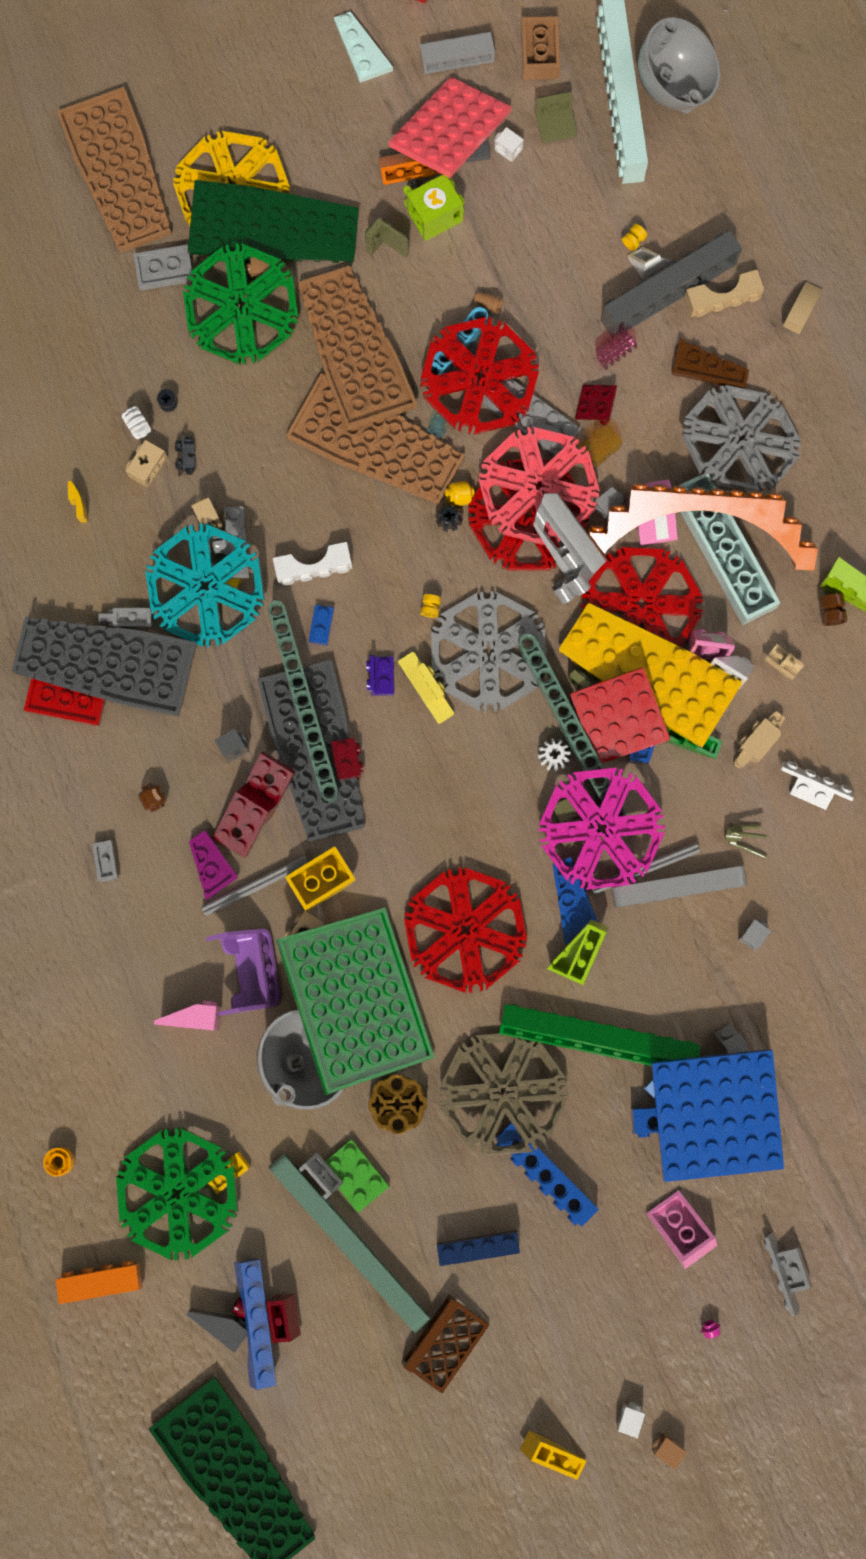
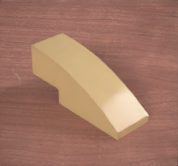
[783,282,822,334]

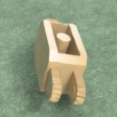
[733,711,785,769]

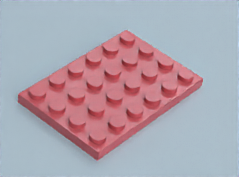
[389,77,511,178]

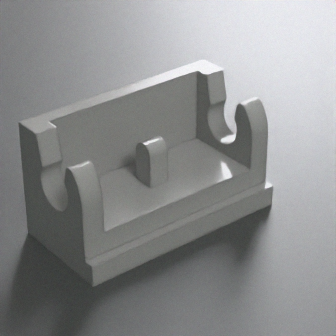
[298,1153,343,1200]

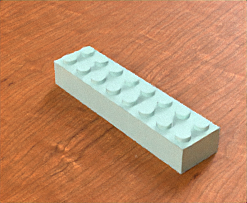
[679,474,780,625]

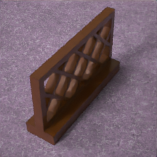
[402,1295,490,1394]

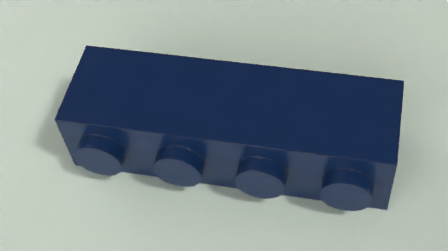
[437,1230,520,1266]

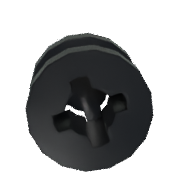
[157,389,178,412]

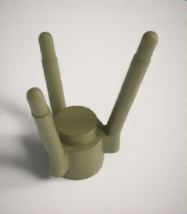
[725,824,768,858]

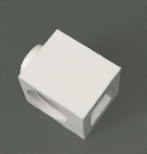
[494,127,524,162]
[616,1402,645,1438]

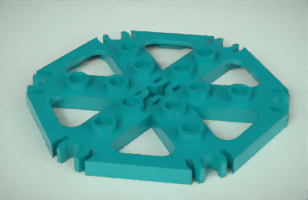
[145,523,265,647]

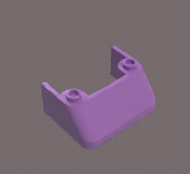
[206,929,281,1016]

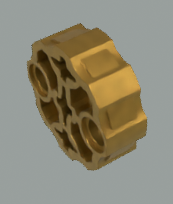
[368,1074,427,1134]

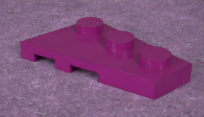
[189,830,238,900]

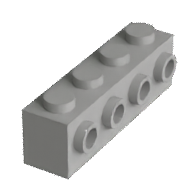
[420,32,495,74]

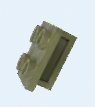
[535,92,577,143]
[365,218,408,258]

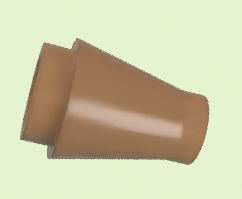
[474,292,503,314]

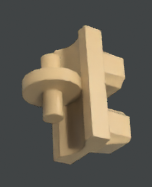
[764,644,804,681]

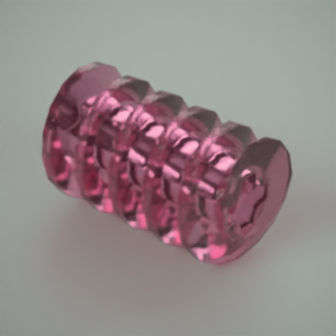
[595,330,637,370]

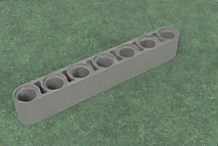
[611,866,747,908]

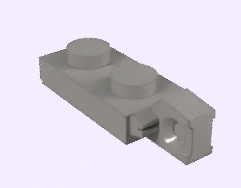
[98,608,152,628]

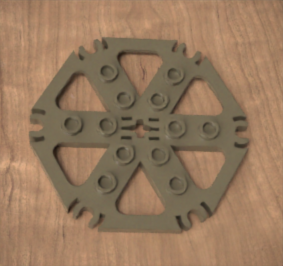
[439,1033,568,1156]

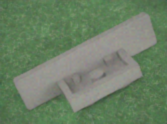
[764,1232,812,1317]

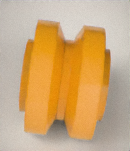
[43,1147,75,1177]

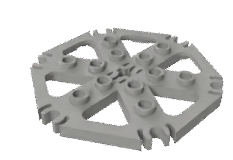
[682,385,801,493]
[431,591,546,712]

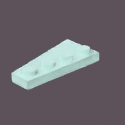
[334,12,393,83]

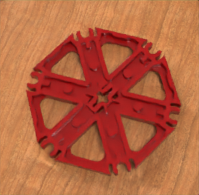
[420,317,539,435]
[468,460,589,571]
[581,547,703,648]
[404,867,527,994]

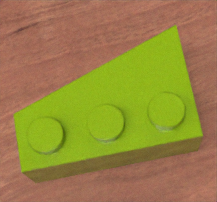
[819,557,866,612]
[547,919,609,985]

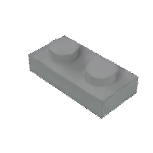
[92,840,119,882]

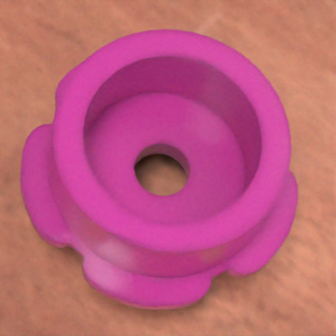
[701,1320,721,1339]

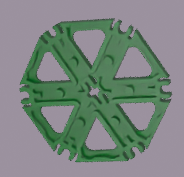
[183,243,299,365]
[116,1128,239,1261]

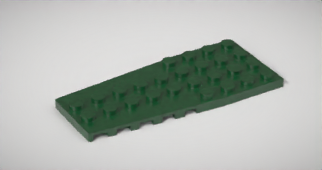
[188,180,359,264]
[148,1376,316,1559]

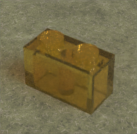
[579,425,623,469]

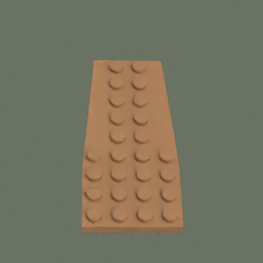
[56,87,172,253]
[298,266,417,431]
[286,373,465,504]

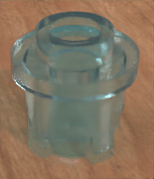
[427,415,446,438]

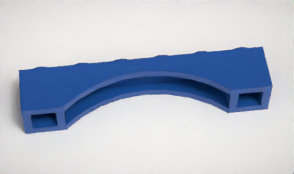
[234,1258,276,1390]

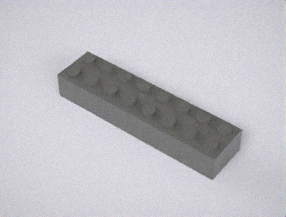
[601,231,742,339]

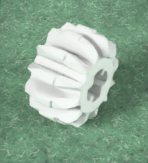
[122,406,151,439]
[538,738,571,772]

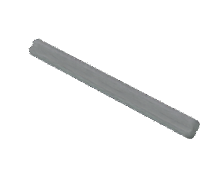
[591,843,700,894]
[202,856,308,916]

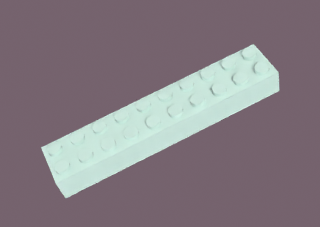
[596,0,648,184]

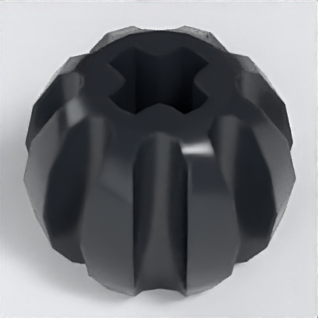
[435,504,463,532]

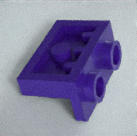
[366,655,394,696]

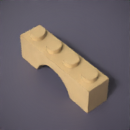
[684,270,764,317]

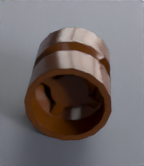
[819,594,848,626]

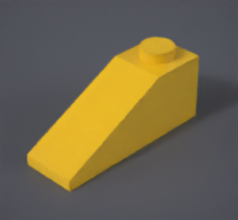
[520,1431,587,1480]

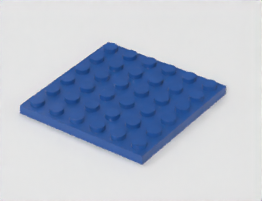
[651,1049,784,1182]

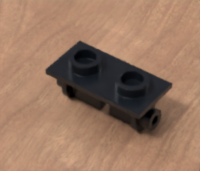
[175,434,195,476]

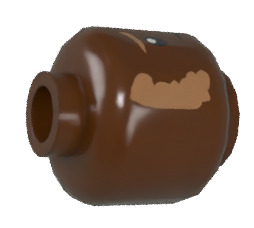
[138,782,167,812]

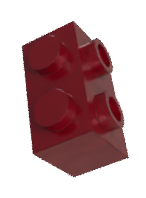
[266,1294,301,1343]

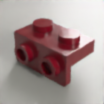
[331,738,364,780]

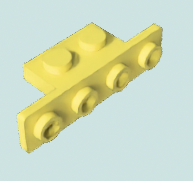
[398,652,454,724]

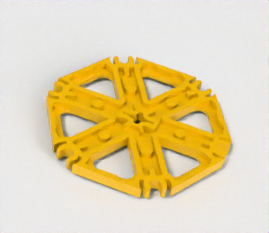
[173,131,290,226]

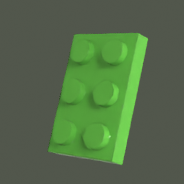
[325,1139,389,1213]

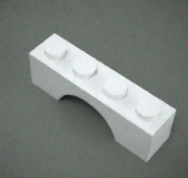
[273,542,353,586]

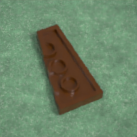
[672,338,749,389]

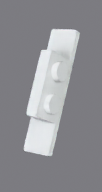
[781,761,854,810]

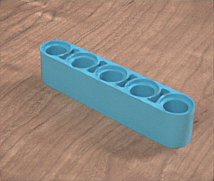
[431,307,488,375]

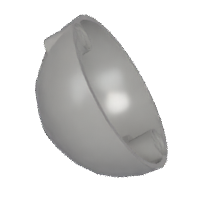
[638,17,720,114]
[256,1010,344,1110]

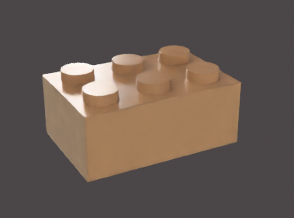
[521,16,560,80]

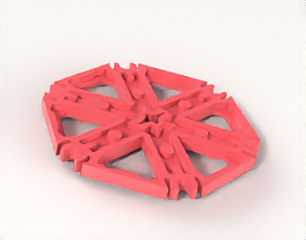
[478,426,600,545]

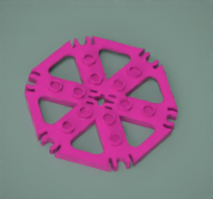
[538,767,665,890]

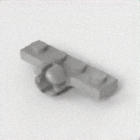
[211,506,249,579]

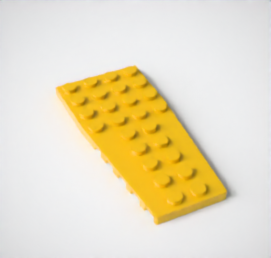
[559,603,743,748]

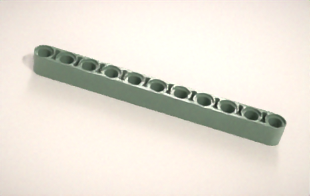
[268,600,339,802]
[518,634,626,816]
[268,1153,431,1333]

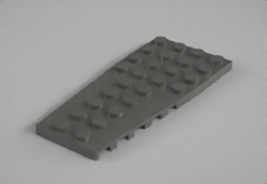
[12,617,197,717]
[257,660,365,842]

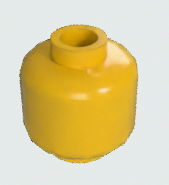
[445,481,474,507]

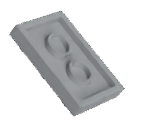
[133,244,193,291]

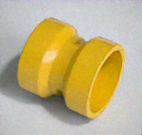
[622,224,647,251]
[420,594,441,618]

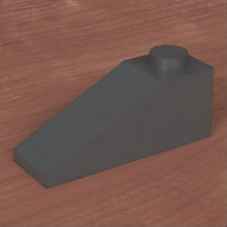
[186,1308,247,1353]

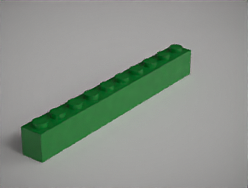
[499,1004,700,1066]

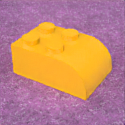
[285,846,356,912]

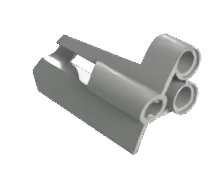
[533,493,606,604]

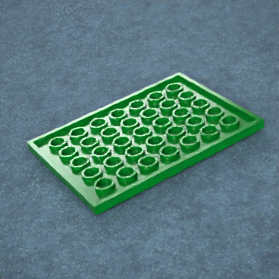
[276,908,435,1095]

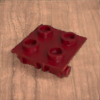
[575,384,618,425]

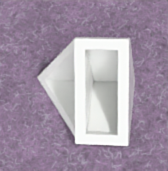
[627,247,673,279]

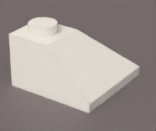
[711,656,754,689]

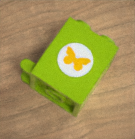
[403,175,465,241]

